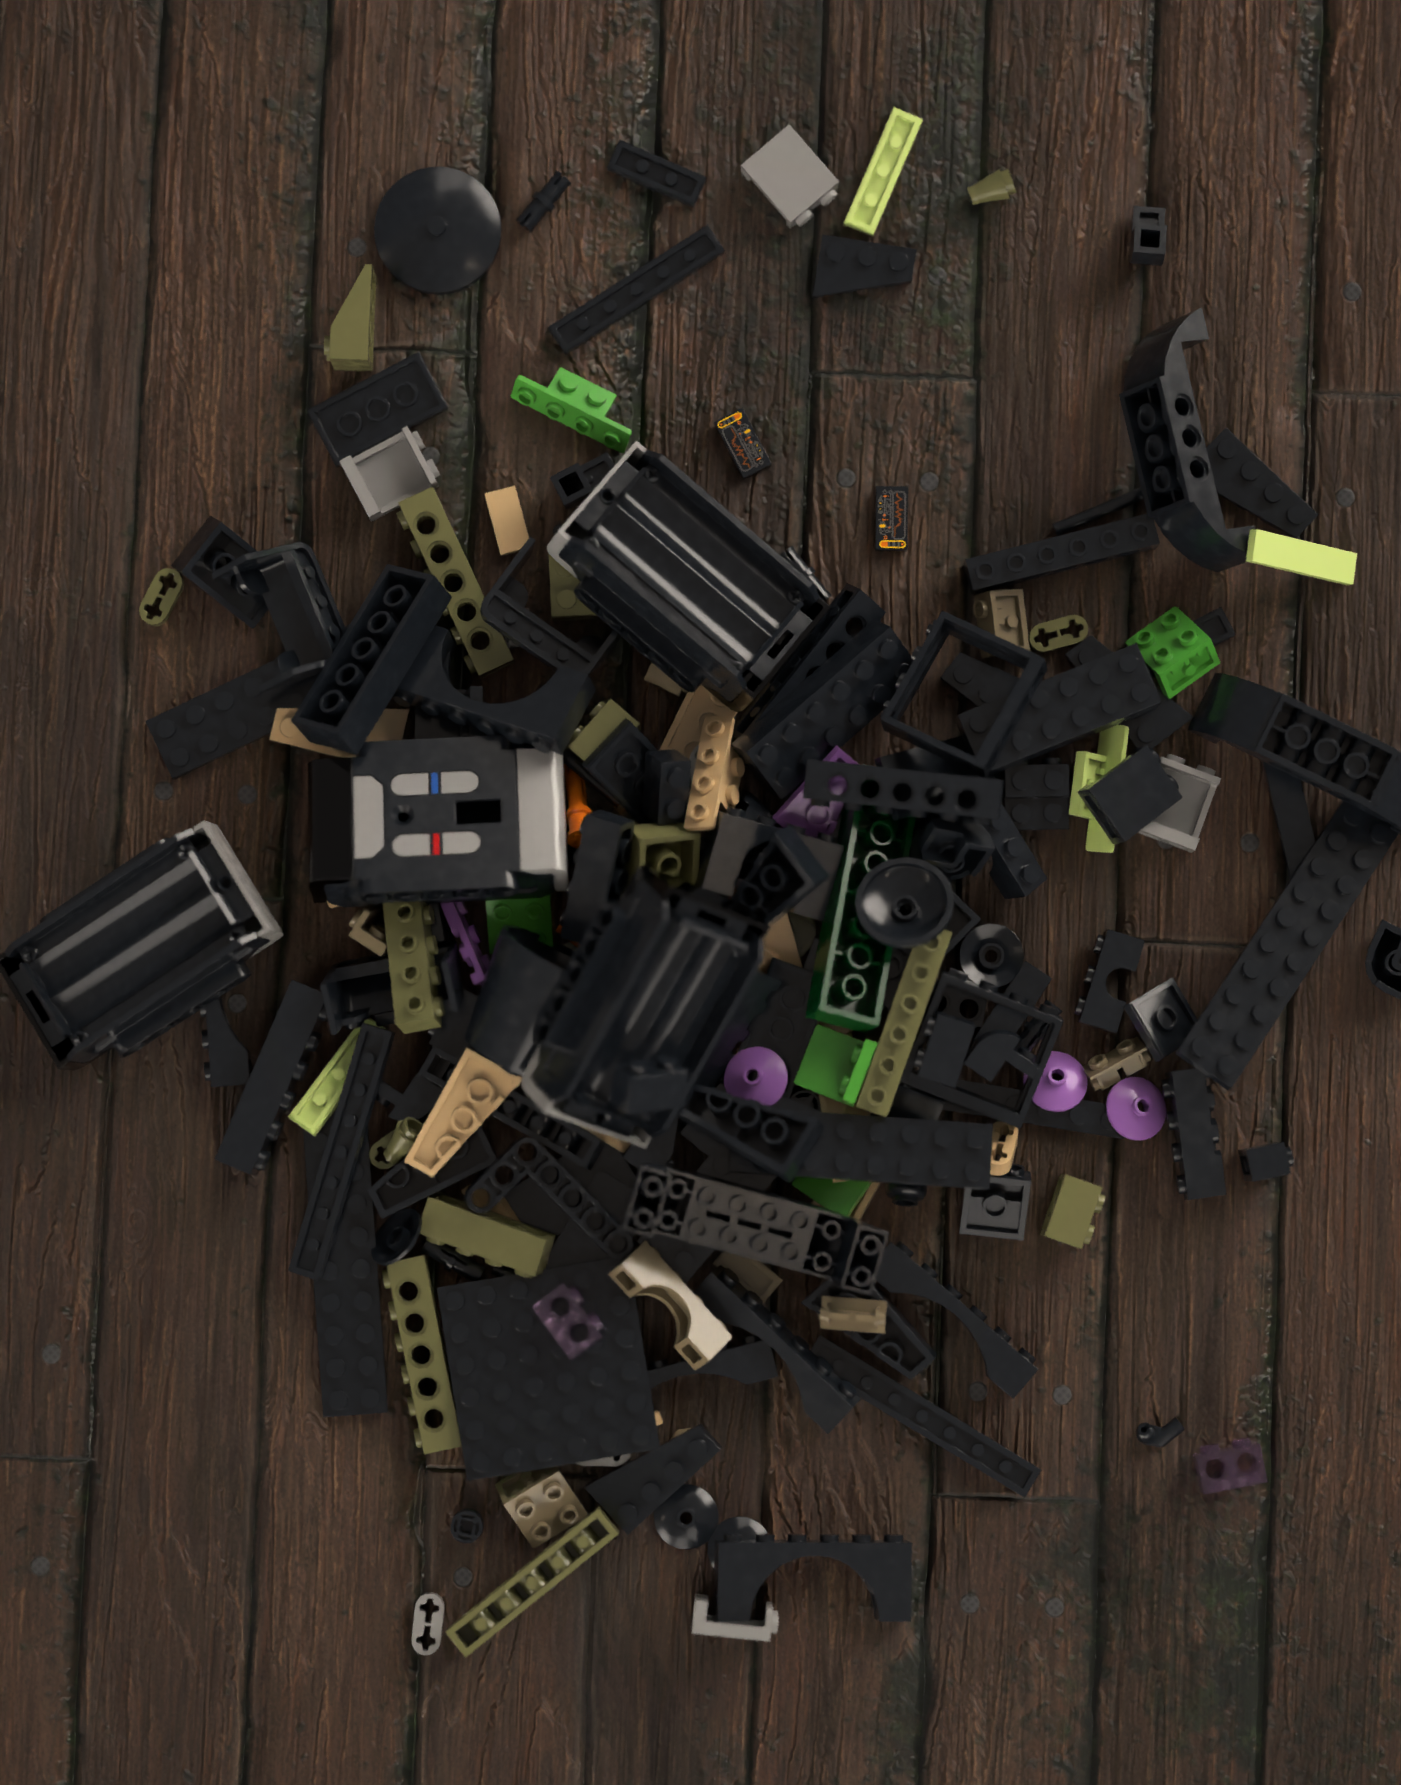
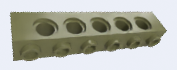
[396,486,515,679]
[856,930,952,1118]
[382,1254,462,1454]
[445,1506,619,1658]

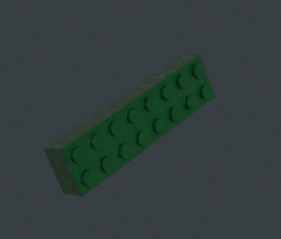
[805,764,916,1033]

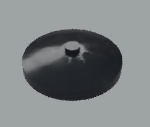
[374,167,502,295]

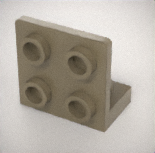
[494,1466,587,1548]

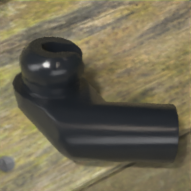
[1136,1417,1185,1447]

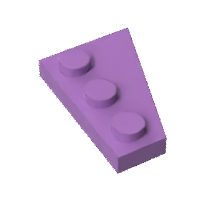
[772,745,860,837]
[440,902,490,985]

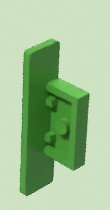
[511,367,632,453]

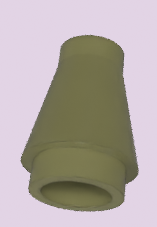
[967,168,1017,205]
[383,1117,423,1164]

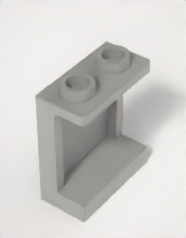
[741,124,839,229]
[339,426,440,522]
[1137,754,1221,853]
[692,1594,779,1642]

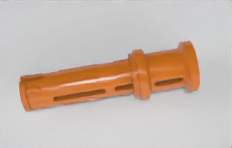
[564,764,592,849]

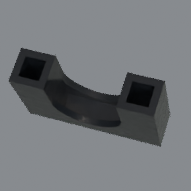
[695,807,845,921]

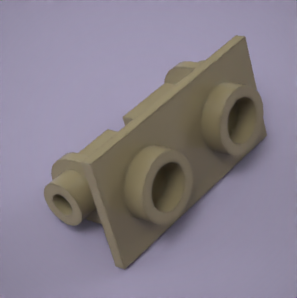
[1083,1037,1151,1091]
[819,1296,887,1334]

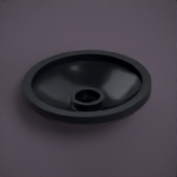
[856,857,954,948]

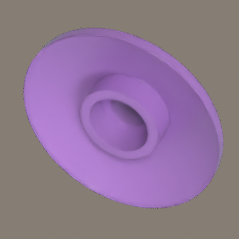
[724,1047,788,1106]
[1023,1051,1088,1112]
[1106,1077,1166,1141]

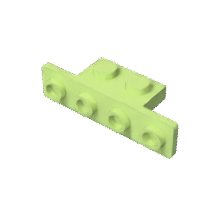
[1069,725,1129,853]

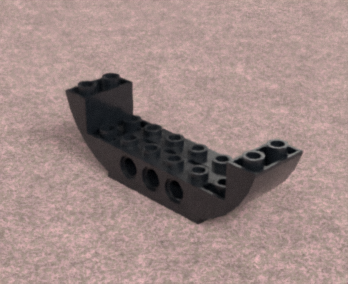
[1119,308,1255,572]
[1187,673,1401,835]
[622,1164,889,1295]

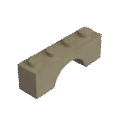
[608,1240,732,1370]

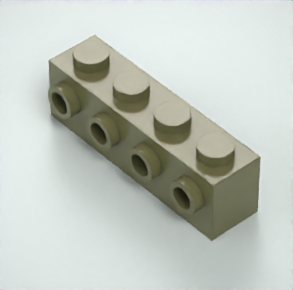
[382,901,445,1034]
[420,1192,556,1278]

